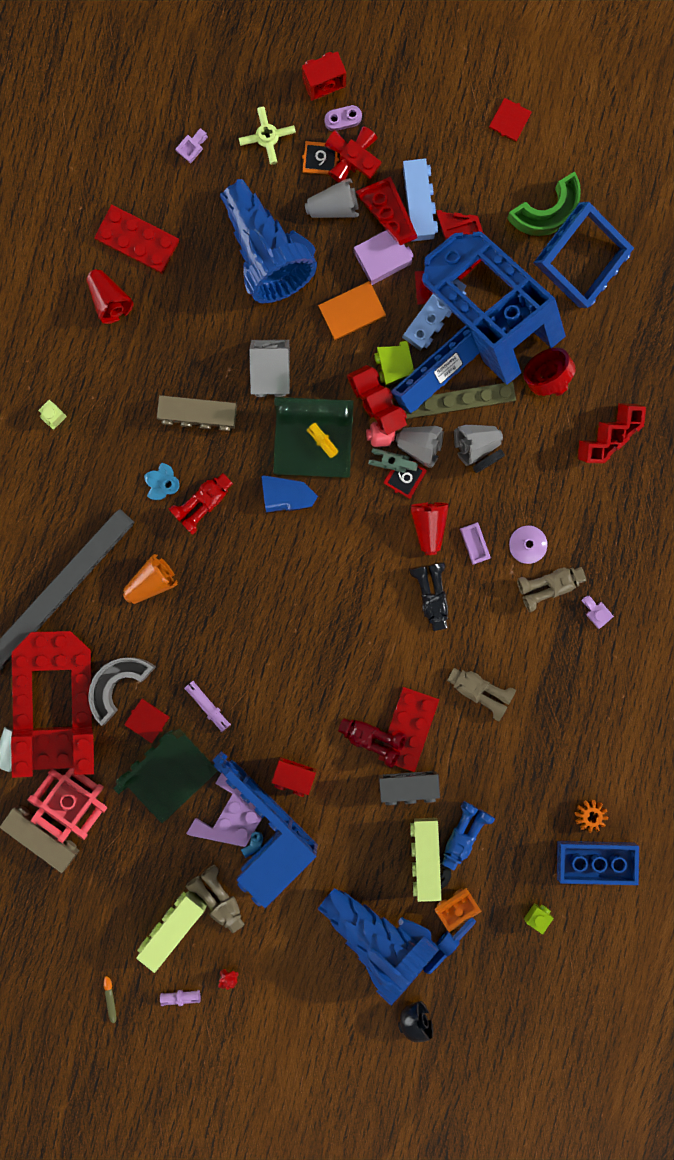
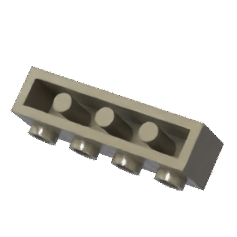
[157,395,237,431]
[0,805,80,873]

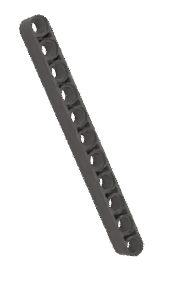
[0,509,135,671]

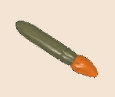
[103,976,117,1023]

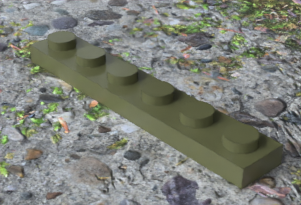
[404,382,516,420]

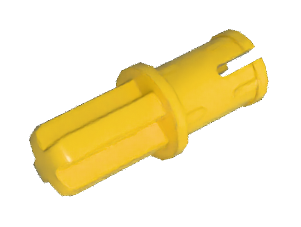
[306,423,338,458]

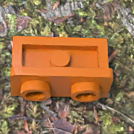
[434,888,481,932]

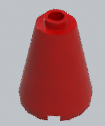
[86,269,134,324]
[410,502,449,555]

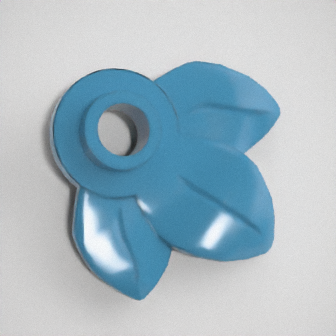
[144,463,179,500]

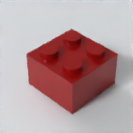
[302,51,346,101]
[271,757,317,797]

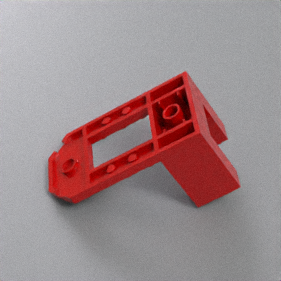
[11,631,94,778]

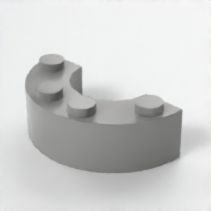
[89,657,156,726]

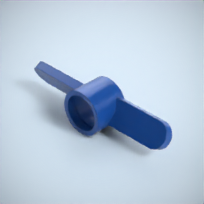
[423,918,476,974]

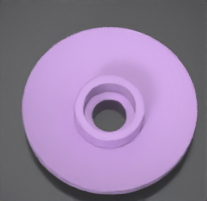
[509,526,547,564]

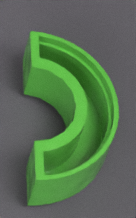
[507,171,581,236]

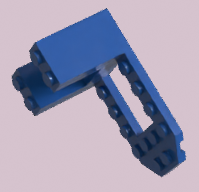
[422,232,566,385]
[213,751,318,908]

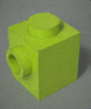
[524,903,554,934]

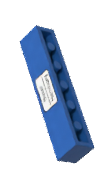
[391,326,479,414]

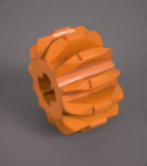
[575,799,608,833]

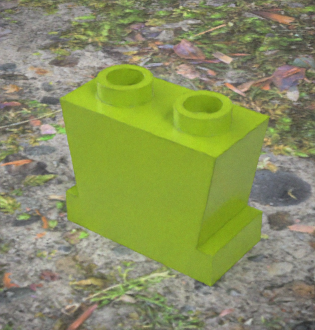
[374,341,414,387]

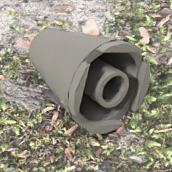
[305,178,359,218]

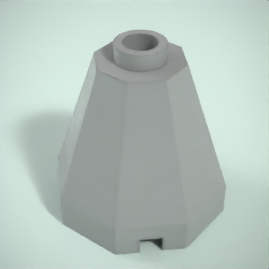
[454,425,503,466]
[395,426,444,468]

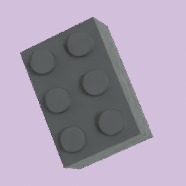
[379,771,440,805]

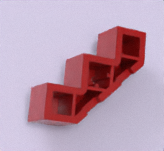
[347,365,407,435]
[578,403,646,463]

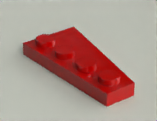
[355,177,418,245]

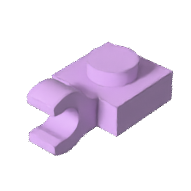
[175,128,208,164]
[581,596,614,629]

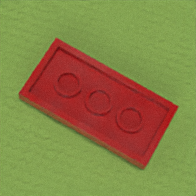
[94,204,180,274]
[378,687,440,772]

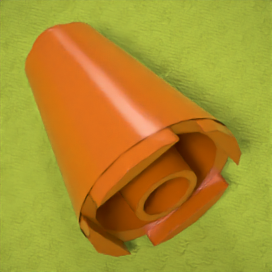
[123,554,178,604]

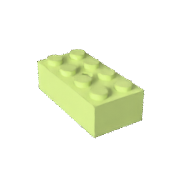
[410,818,441,902]
[137,891,207,973]

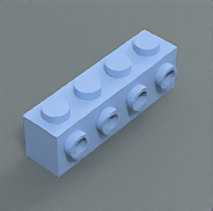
[402,159,438,242]
[402,278,466,351]

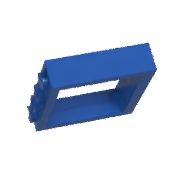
[533,202,634,308]

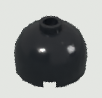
[398,1001,433,1043]

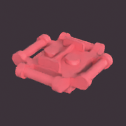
[27,768,107,844]

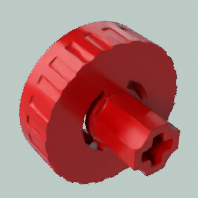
[523,348,576,396]

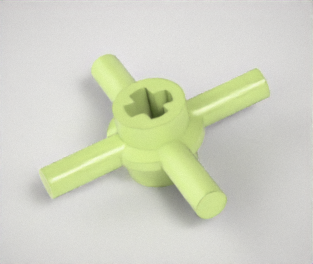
[239,107,296,164]

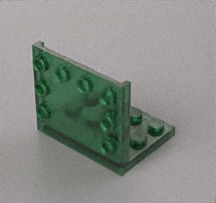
[273,397,354,478]
[113,728,218,824]

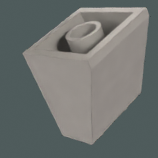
[249,340,290,397]

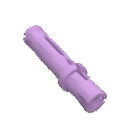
[184,681,231,732]

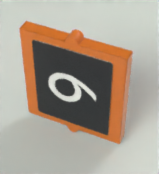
[302,141,339,175]

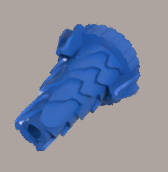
[220,179,317,303]
[318,888,439,1006]

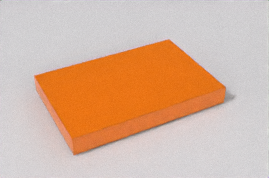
[318,281,386,340]

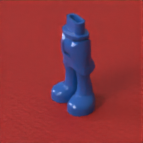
[441,801,495,871]

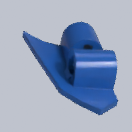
[262,476,318,512]

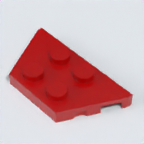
[436,210,484,281]

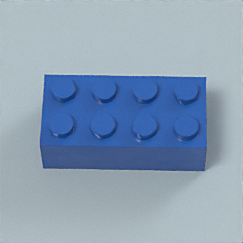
[557,841,639,885]

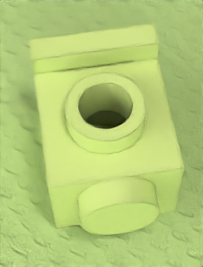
[38,400,67,430]

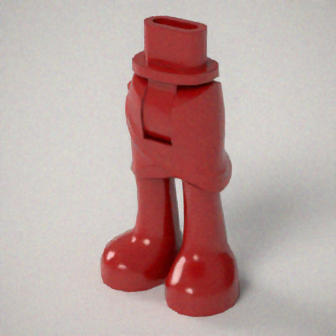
[168,473,233,535]

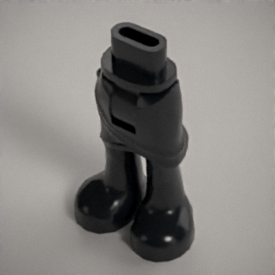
[409,562,448,631]

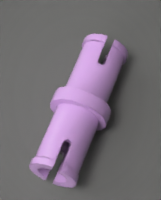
[160,990,201,1006]

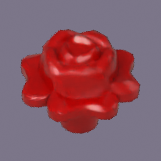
[218,969,239,990]

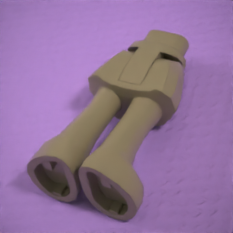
[186,865,245,933]

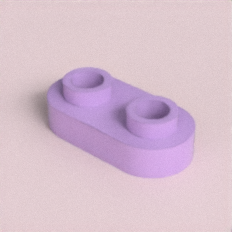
[325,105,362,131]

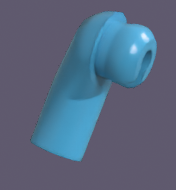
[241,832,263,858]

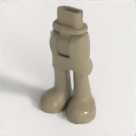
[517,567,586,613]
[447,668,516,722]

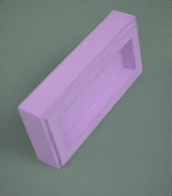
[460,522,491,565]

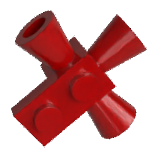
[325,126,382,183]

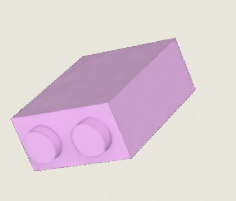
[354,230,413,285]

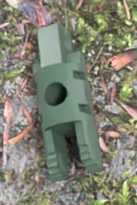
[368,448,418,473]

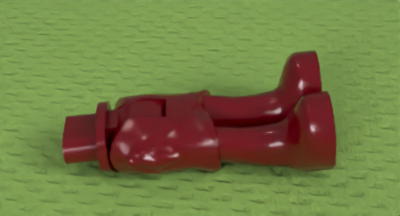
[338,718,406,768]

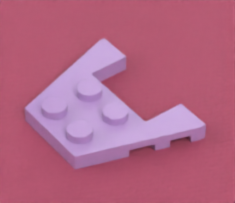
[186,773,262,847]

